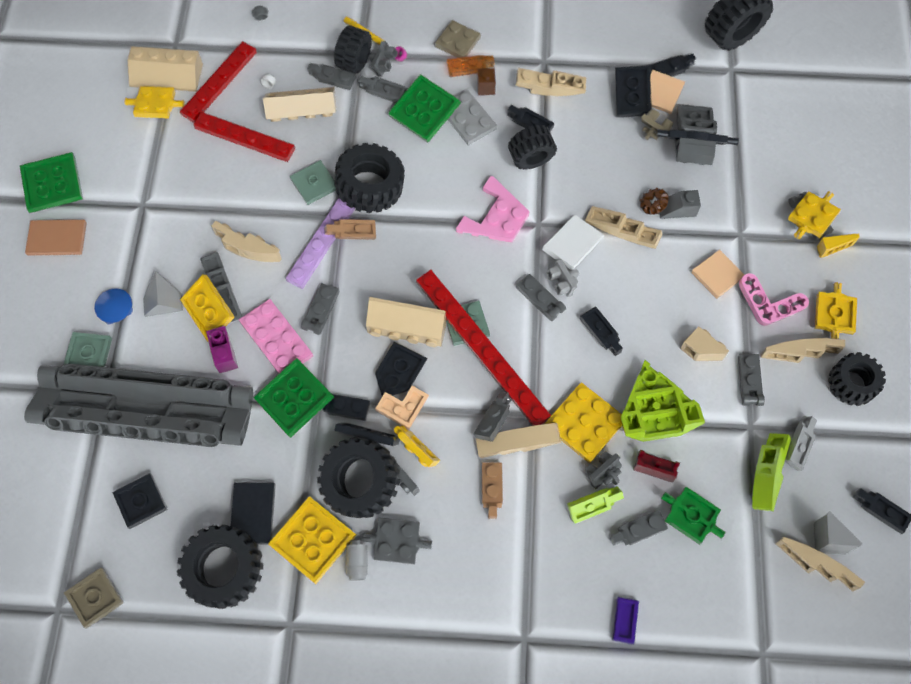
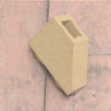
[680,326,729,361]

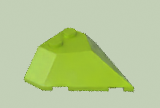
[621,360,705,442]

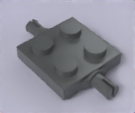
[362,518,432,565]

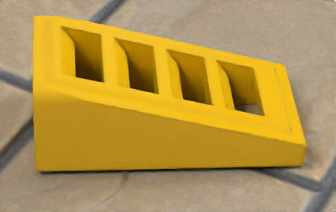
[817,233,860,258]

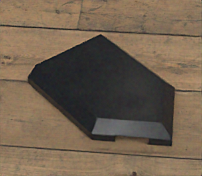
[375,342,428,397]

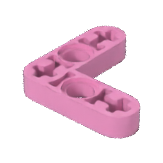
[739,273,809,326]

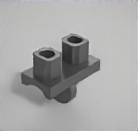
[368,41,398,77]
[585,451,622,489]

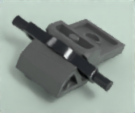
[656,104,739,165]

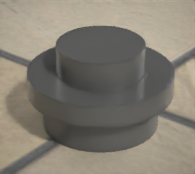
[251,6,268,21]

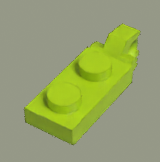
[567,486,624,524]

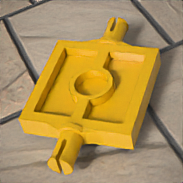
[125,86,185,118]
[787,191,841,239]
[815,282,857,339]

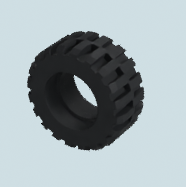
[705,0,773,50]
[335,143,405,213]
[317,438,400,519]
[177,524,264,609]

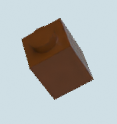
[477,68,496,96]

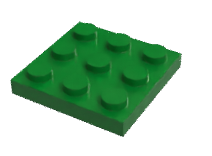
[388,74,461,143]
[20,152,83,213]
[253,358,334,438]

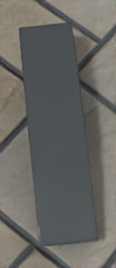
[200,252,242,322]

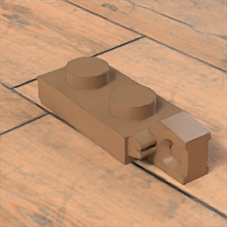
[324,219,376,240]
[482,463,503,519]

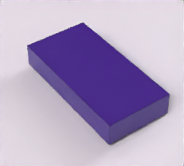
[612,597,639,645]

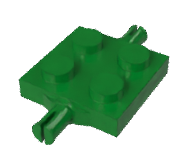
[661,487,726,545]

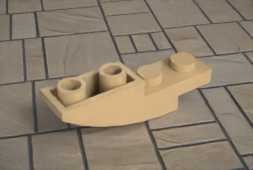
[516,68,586,96]
[211,221,282,262]

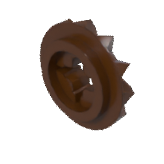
[640,187,669,215]

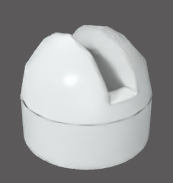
[261,74,276,89]

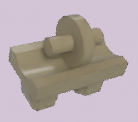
[641,109,674,140]

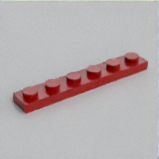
[179,41,257,123]
[193,112,295,162]

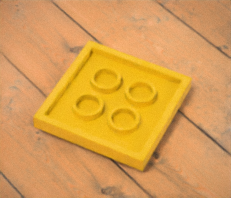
[545,382,623,464]
[268,496,357,585]

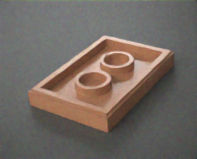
[25,220,87,256]

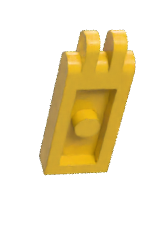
[394,426,440,468]

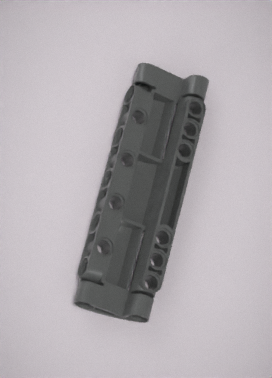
[24,364,253,447]

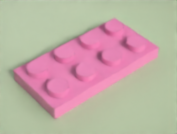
[239,299,313,374]

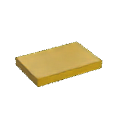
[180,274,235,342]

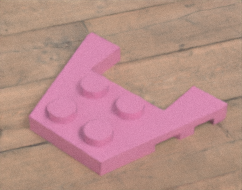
[456,176,530,243]

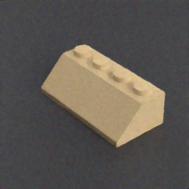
[128,46,203,92]
[263,87,336,122]
[366,297,446,347]

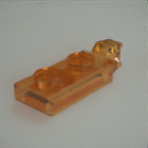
[447,55,495,77]

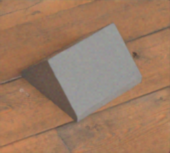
[814,512,862,555]

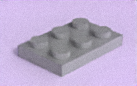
[448,90,497,146]

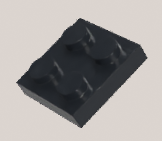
[112,473,168,529]

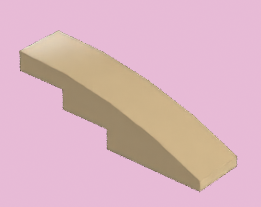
[585,206,663,249]
[761,338,845,363]
[476,423,561,458]
[776,537,865,592]

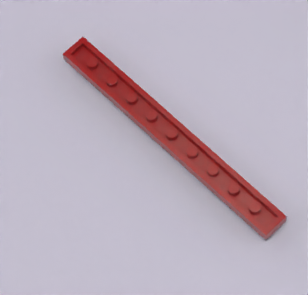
[416,270,551,426]

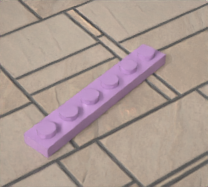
[286,198,355,289]

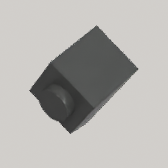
[660,190,701,219]

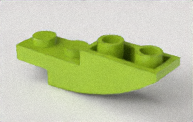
[752,433,791,511]

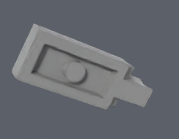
[785,416,817,471]

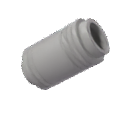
[346,541,368,581]

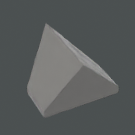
[143,271,183,317]

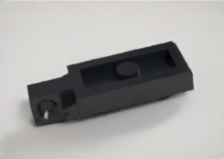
[650,53,696,77]
[507,104,555,132]
[580,306,623,357]
[323,394,370,421]
[853,488,911,534]

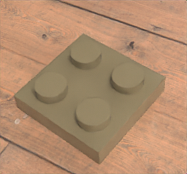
[435,20,481,61]
[64,568,124,629]

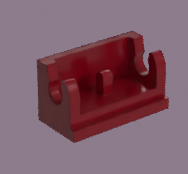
[634,450,680,483]

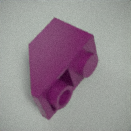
[206,326,238,373]

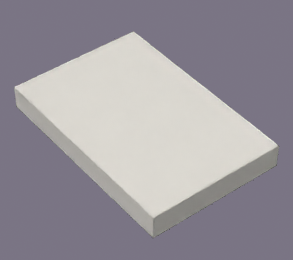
[542,215,604,270]

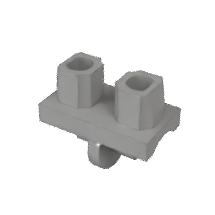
[546,259,580,297]

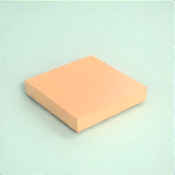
[650,70,685,114]
[691,250,744,299]

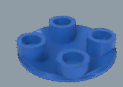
[94,289,133,325]

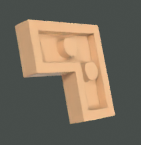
[375,386,429,430]

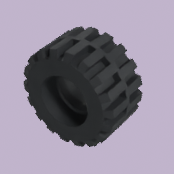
[334,25,372,74]
[508,125,557,170]
[828,352,886,406]

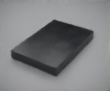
[615,65,652,118]
[334,422,400,446]
[230,483,276,545]

